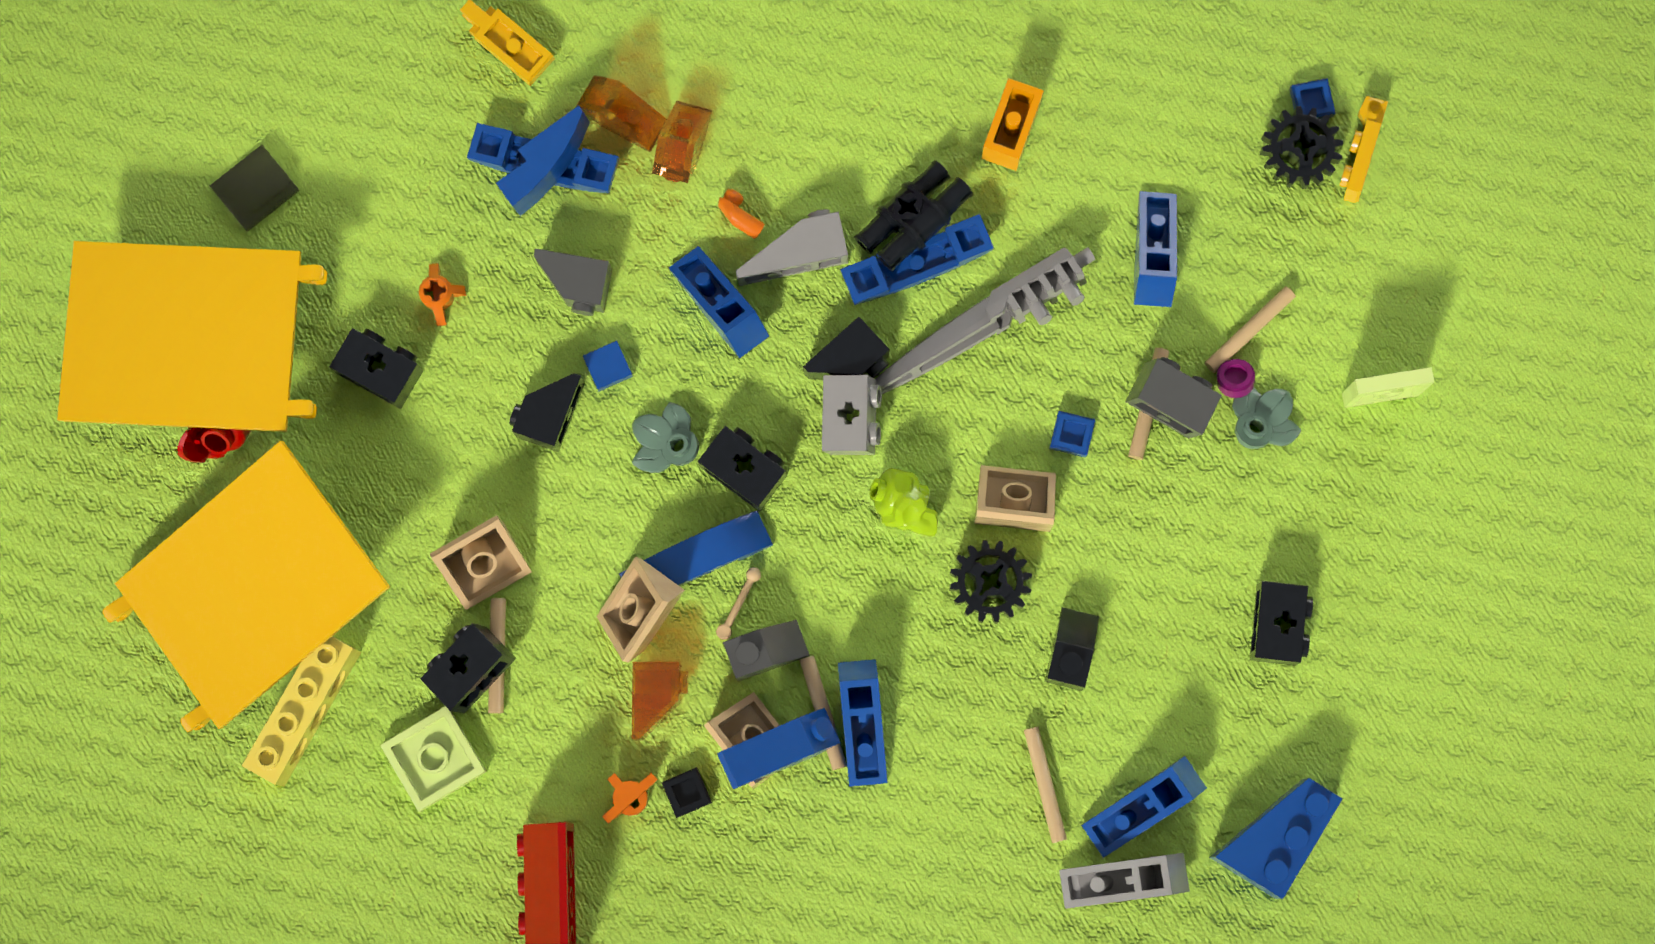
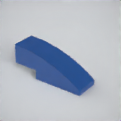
[496,105,590,216]

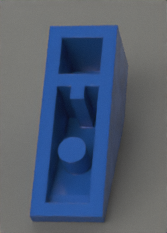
[1134,191,1177,307]
[669,246,769,358]
[838,659,888,787]
[717,708,841,789]
[1081,756,1207,858]

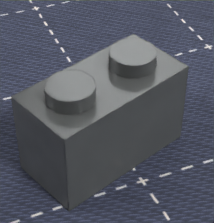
[1125,357,1222,439]

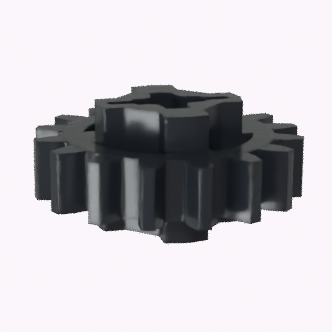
[1260,106,1343,189]
[949,540,1032,624]

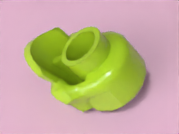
[870,468,938,537]

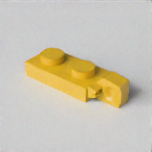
[460,0,555,86]
[1340,96,1388,203]

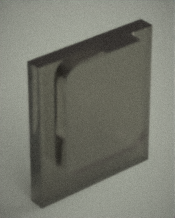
[210,145,300,232]

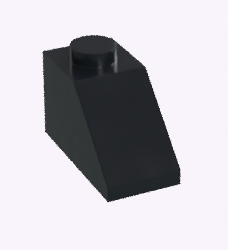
[803,317,890,380]
[509,373,585,452]
[1044,607,1099,691]

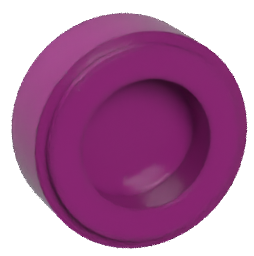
[1217,359,1255,398]

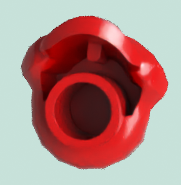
[177,427,251,463]

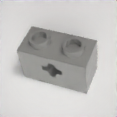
[822,375,882,455]

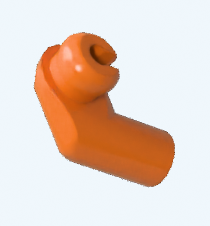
[718,189,765,239]

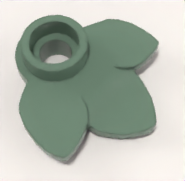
[1232,387,1301,449]
[632,402,699,473]

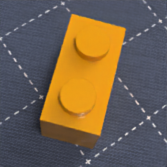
[981,78,1044,171]

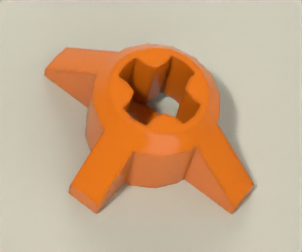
[419,263,466,327]
[602,772,658,824]

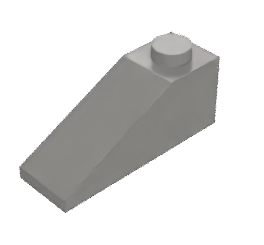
[736,209,848,286]
[1059,853,1190,909]

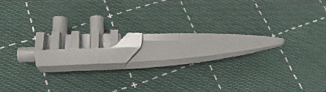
[875,247,1096,394]

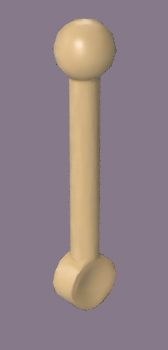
[716,567,761,640]

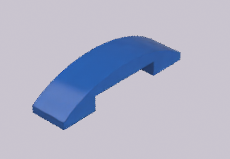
[467,123,619,193]
[840,214,994,305]
[619,511,773,586]

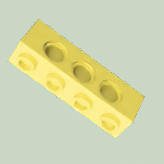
[242,636,361,786]

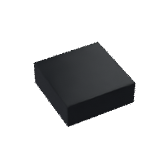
[661,767,712,818]

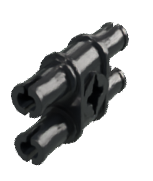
[854,160,973,272]

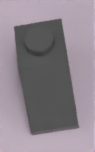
[534,248,612,316]
[723,620,810,682]

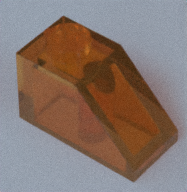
[576,75,669,152]
[652,101,712,183]
[632,662,689,741]

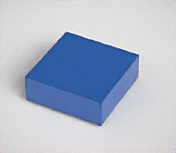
[1289,78,1336,119]
[583,341,633,392]
[1049,411,1095,458]

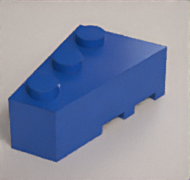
[1209,778,1342,899]

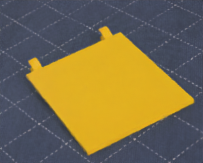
[57,241,328,432]
[102,441,390,732]

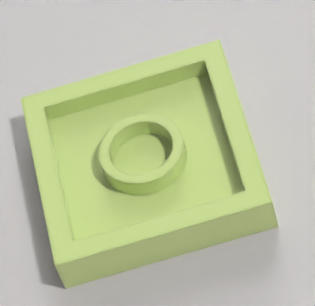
[1342,367,1434,408]
[380,706,487,812]

